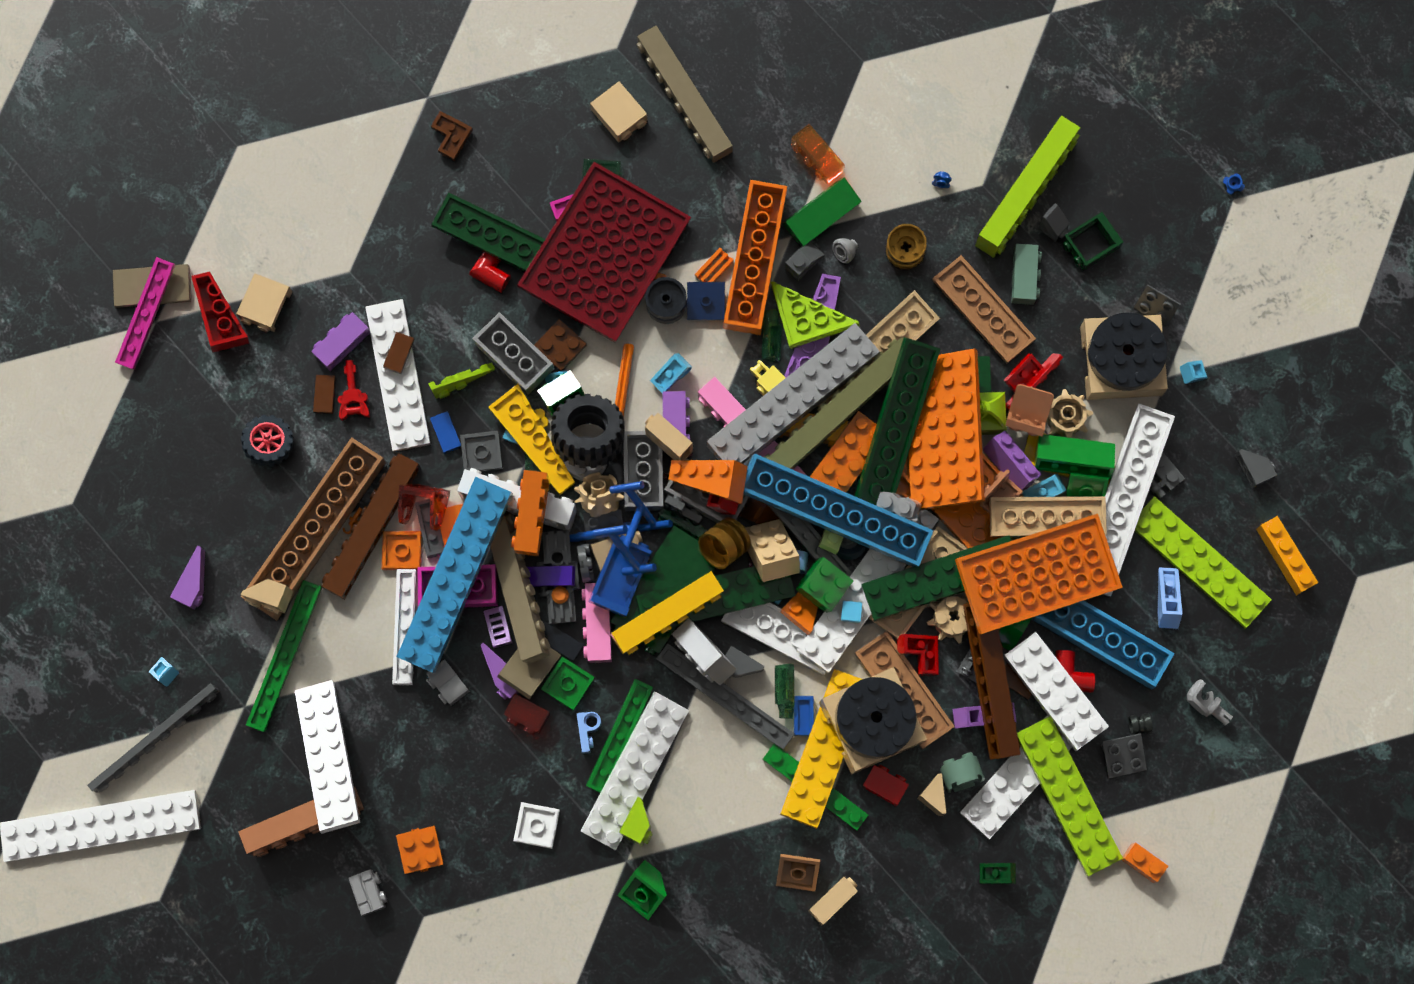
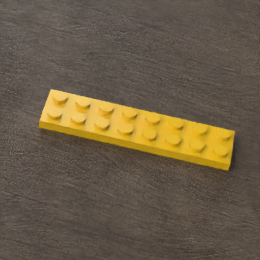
[780,669,862,829]

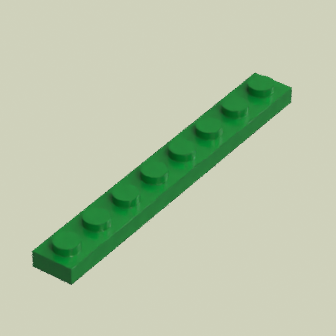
[246,580,323,732]

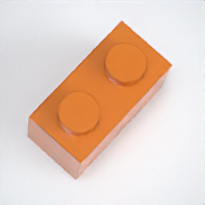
[1121,842,1168,883]

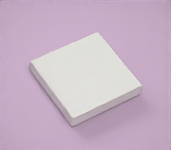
[513,802,560,849]

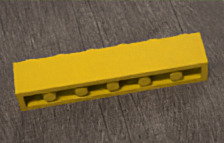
[610,571,724,655]

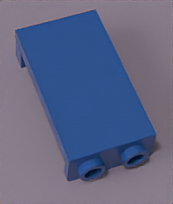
[588,535,653,617]

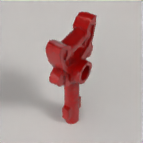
[338,360,370,421]

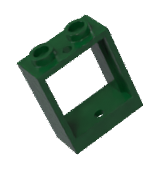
[1062,212,1123,271]

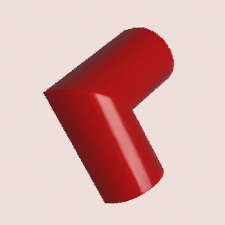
[469,252,511,293]
[897,634,939,676]
[1055,650,1095,693]

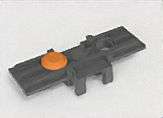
[536,530,582,624]

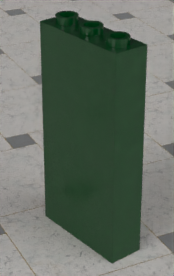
[610,526,717,656]

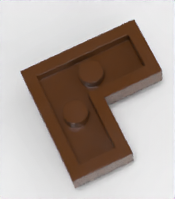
[431,111,473,161]

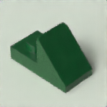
[980,863,1016,884]

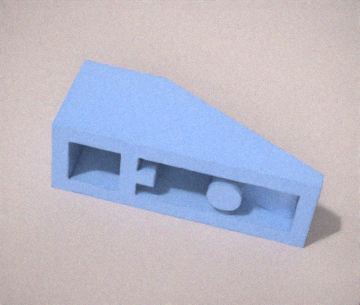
[1158,567,1182,629]

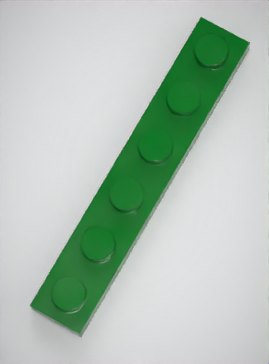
[586,679,653,793]
[762,744,868,831]

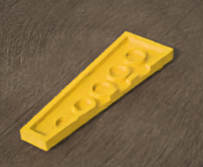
[488,384,575,495]

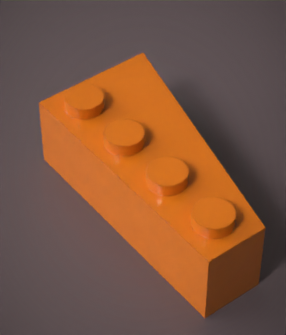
[668,460,748,504]
[511,470,550,556]

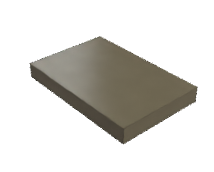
[497,648,561,699]

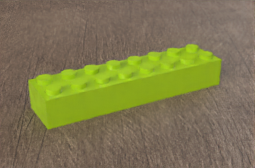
[975,115,1080,258]

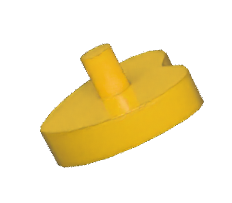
[534,408,549,428]

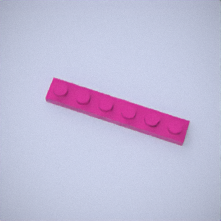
[115,257,175,370]

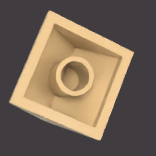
[917,773,946,816]

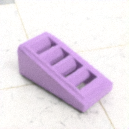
[484,606,512,648]

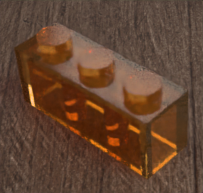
[791,124,845,184]

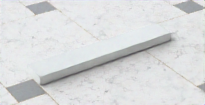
[392,569,417,685]

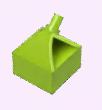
[980,392,1007,435]

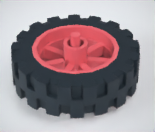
[241,415,293,467]

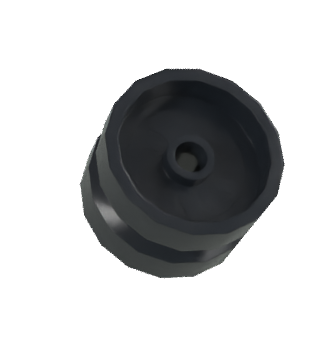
[645,277,687,324]

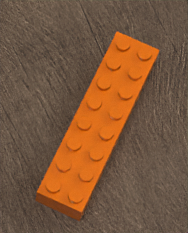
[723,180,787,335]

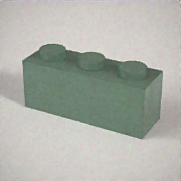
[1011,244,1041,305]

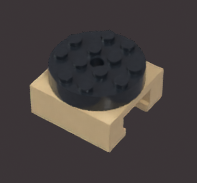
[1080,313,1168,400]
[819,667,927,775]

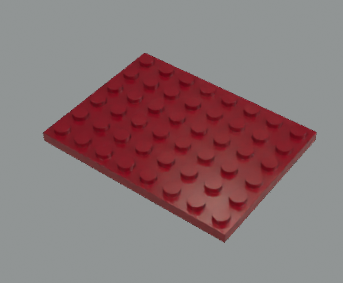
[517,162,691,343]

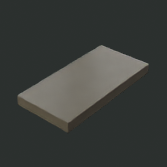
[113,264,191,308]

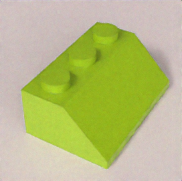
[619,797,653,847]

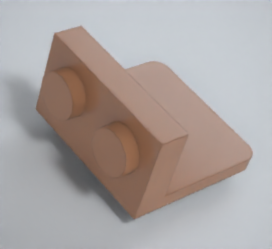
[1005,384,1054,436]
[980,469,1023,514]

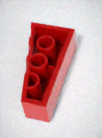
[191,271,249,353]

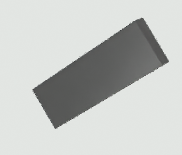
[415,498,444,558]

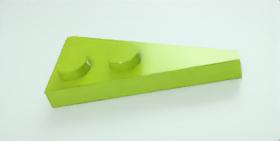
[428,362,495,399]

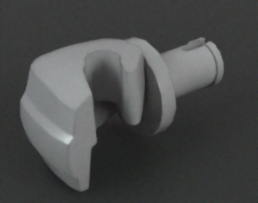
[1187,679,1233,726]

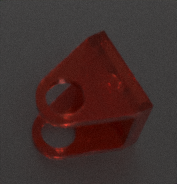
[398,484,451,531]

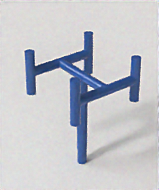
[569,481,673,576]

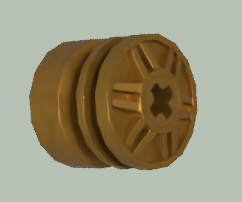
[886,224,926,269]
[698,517,751,569]

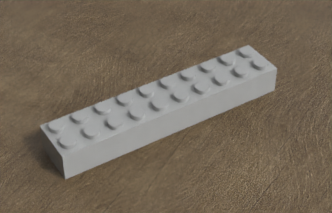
[707,323,880,464]

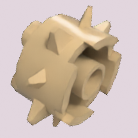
[1046,389,1093,438]
[574,472,624,518]
[927,594,968,644]

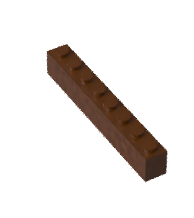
[322,453,421,600]
[963,603,1021,760]

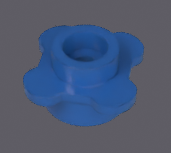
[932,171,952,188]
[1223,174,1245,194]

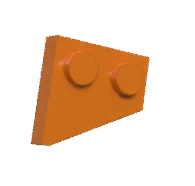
[780,592,818,635]

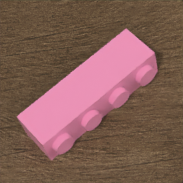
[582,583,612,663]

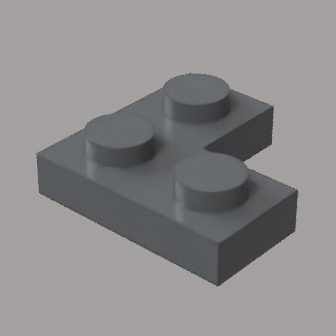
[665,495,703,527]

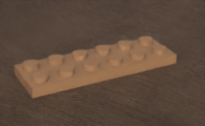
[932,255,1036,364]
[855,631,955,749]

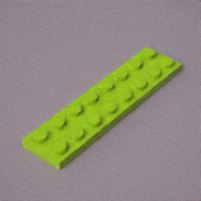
[1135,496,1272,629]
[1017,716,1123,876]

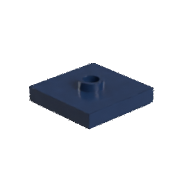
[687,282,725,320]

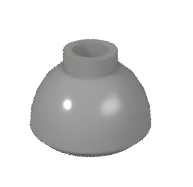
[833,238,858,264]

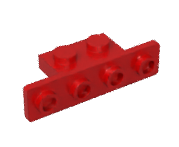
[1003,353,1063,411]

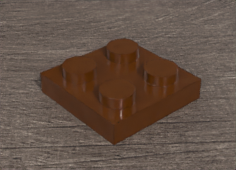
[534,319,587,371]

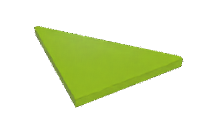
[771,281,860,349]

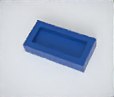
[430,411,461,454]
[794,696,814,736]

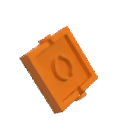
[396,826,444,874]

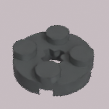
[577,544,595,583]

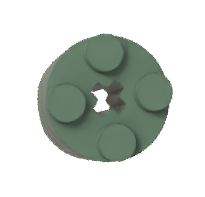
[940,752,985,793]

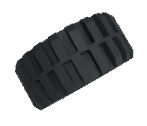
[551,394,624,468]

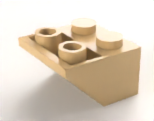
[241,579,293,614]

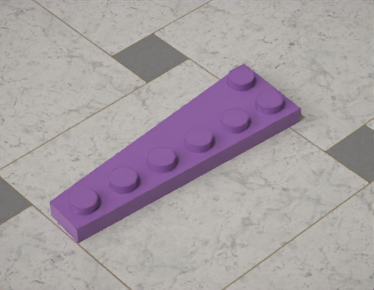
[784,274,841,378]

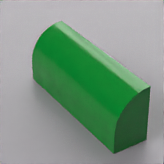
[782,177,862,246]
[1035,434,1115,480]

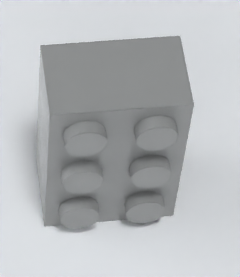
[672,618,737,685]

